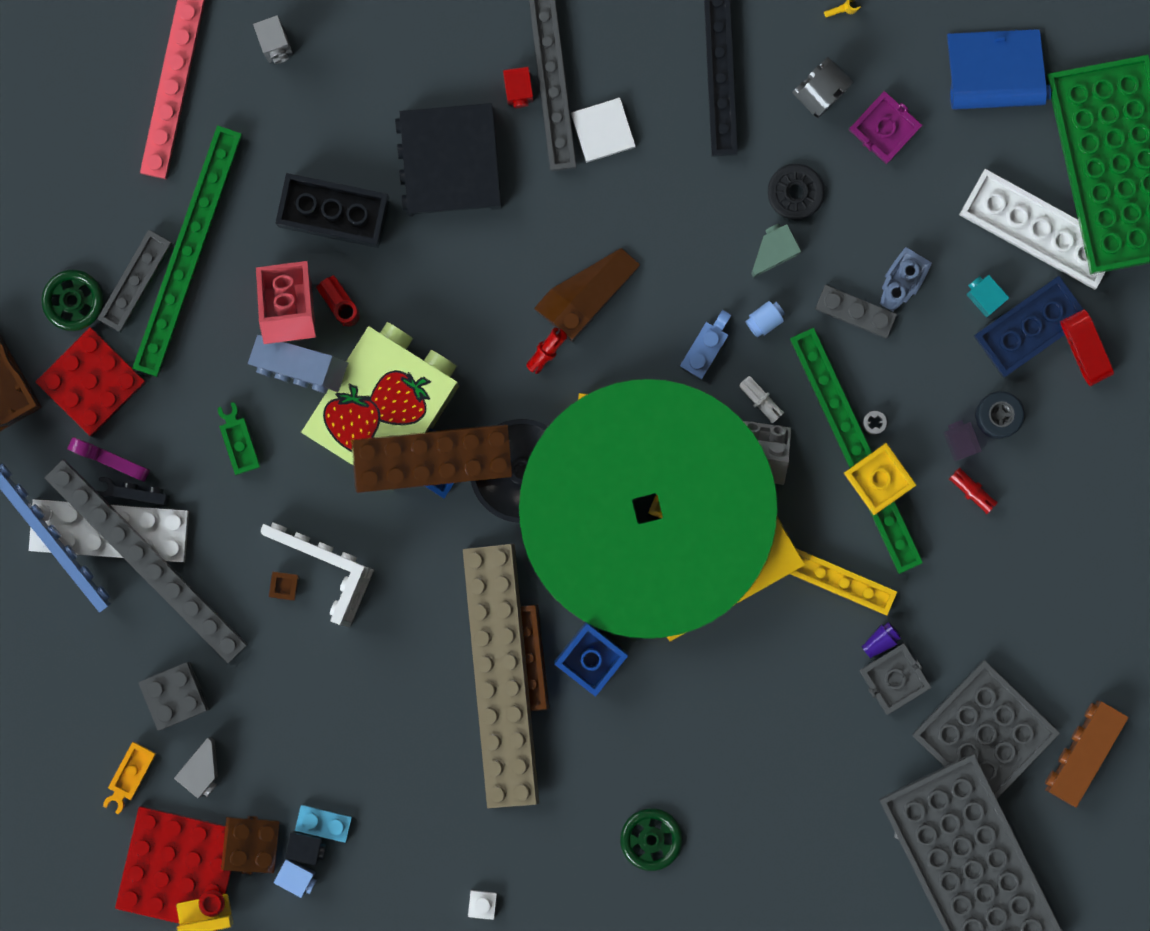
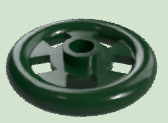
[41,270,103,331]
[620,808,683,871]

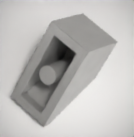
[174,737,218,798]

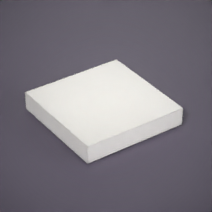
[571,98,635,163]

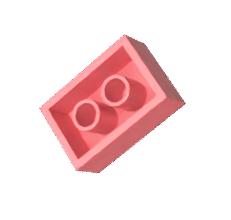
[256,261,316,344]

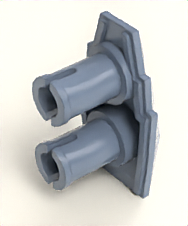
[880,247,932,312]

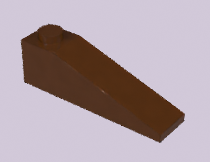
[534,248,640,342]

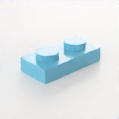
[295,805,352,843]

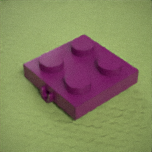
[849,91,922,165]

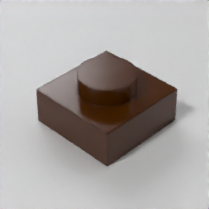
[269,571,299,601]

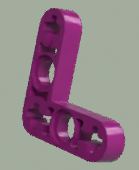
[67,437,150,482]

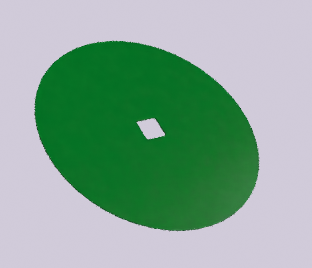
[519,379,777,639]

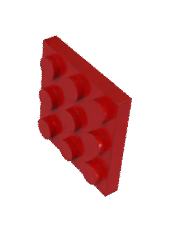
[36,327,146,437]

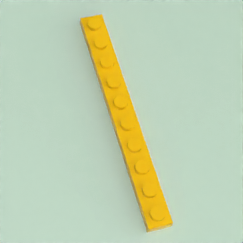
[648,494,897,616]

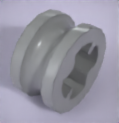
[863,411,887,435]

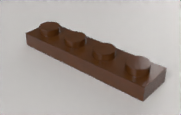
[521,605,550,711]

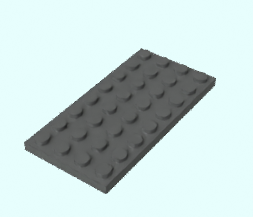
[879,753,1061,931]

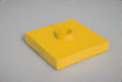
[844,443,916,516]

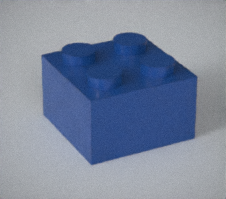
[554,622,628,697]

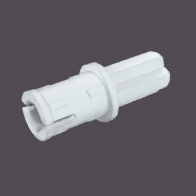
[739,376,784,423]

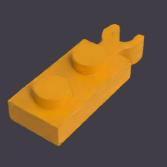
[103,741,157,814]

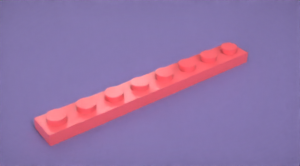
[140,0,205,179]

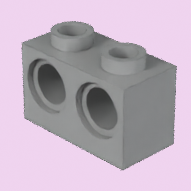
[253,15,293,64]

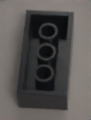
[275,173,390,248]

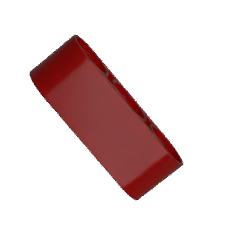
[1060,309,1114,386]

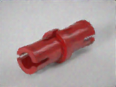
[526,328,567,374]
[949,467,998,514]

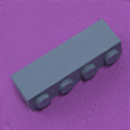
[248,335,348,394]

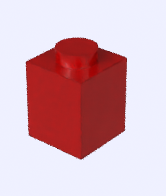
[503,67,533,108]

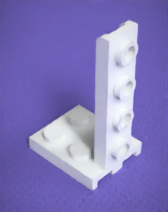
[261,522,374,627]

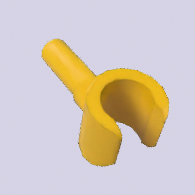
[824,0,861,18]

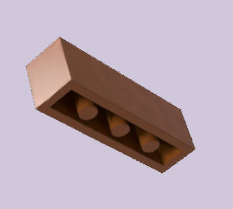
[1045,701,1129,808]

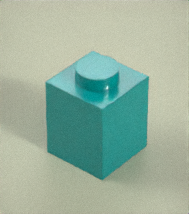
[966,275,1009,318]

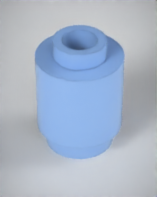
[745,301,785,338]

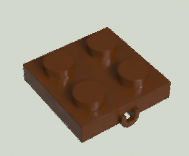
[221,816,280,874]

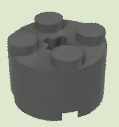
[792,57,854,119]

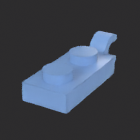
[680,310,731,380]

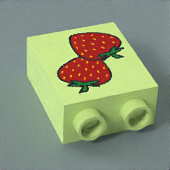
[301,322,459,490]

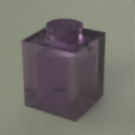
[943,420,982,462]

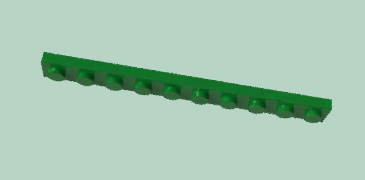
[132,125,243,377]
[790,328,923,574]

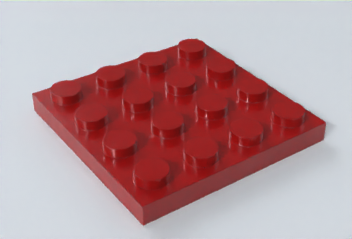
[115,806,231,931]

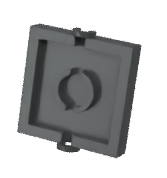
[859,643,931,715]

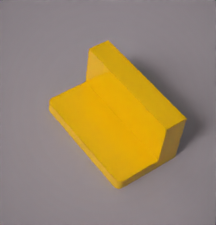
[176,894,234,931]

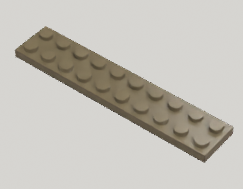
[463,544,540,808]

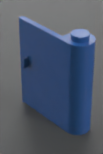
[947,29,1051,110]

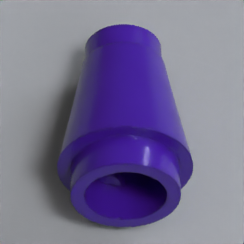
[862,622,901,658]

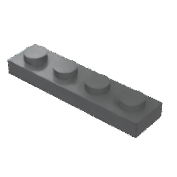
[98,230,172,332]

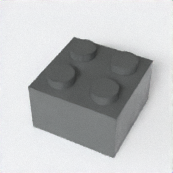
[138,662,210,731]

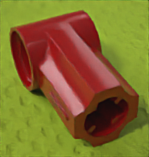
[316,275,360,327]

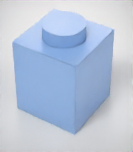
[274,859,317,897]

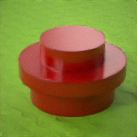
[199,890,225,917]

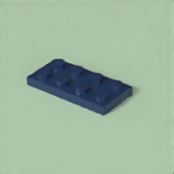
[974,276,1083,378]

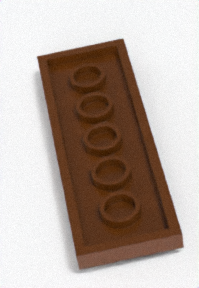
[351,424,512,493]

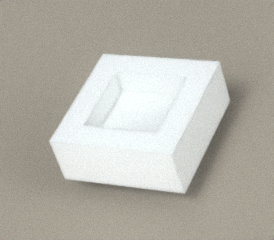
[468,890,497,920]

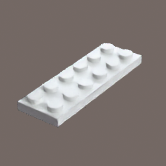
[959,169,1105,290]
[29,499,189,562]

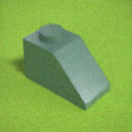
[751,223,801,278]

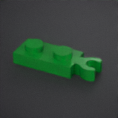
[218,402,261,476]

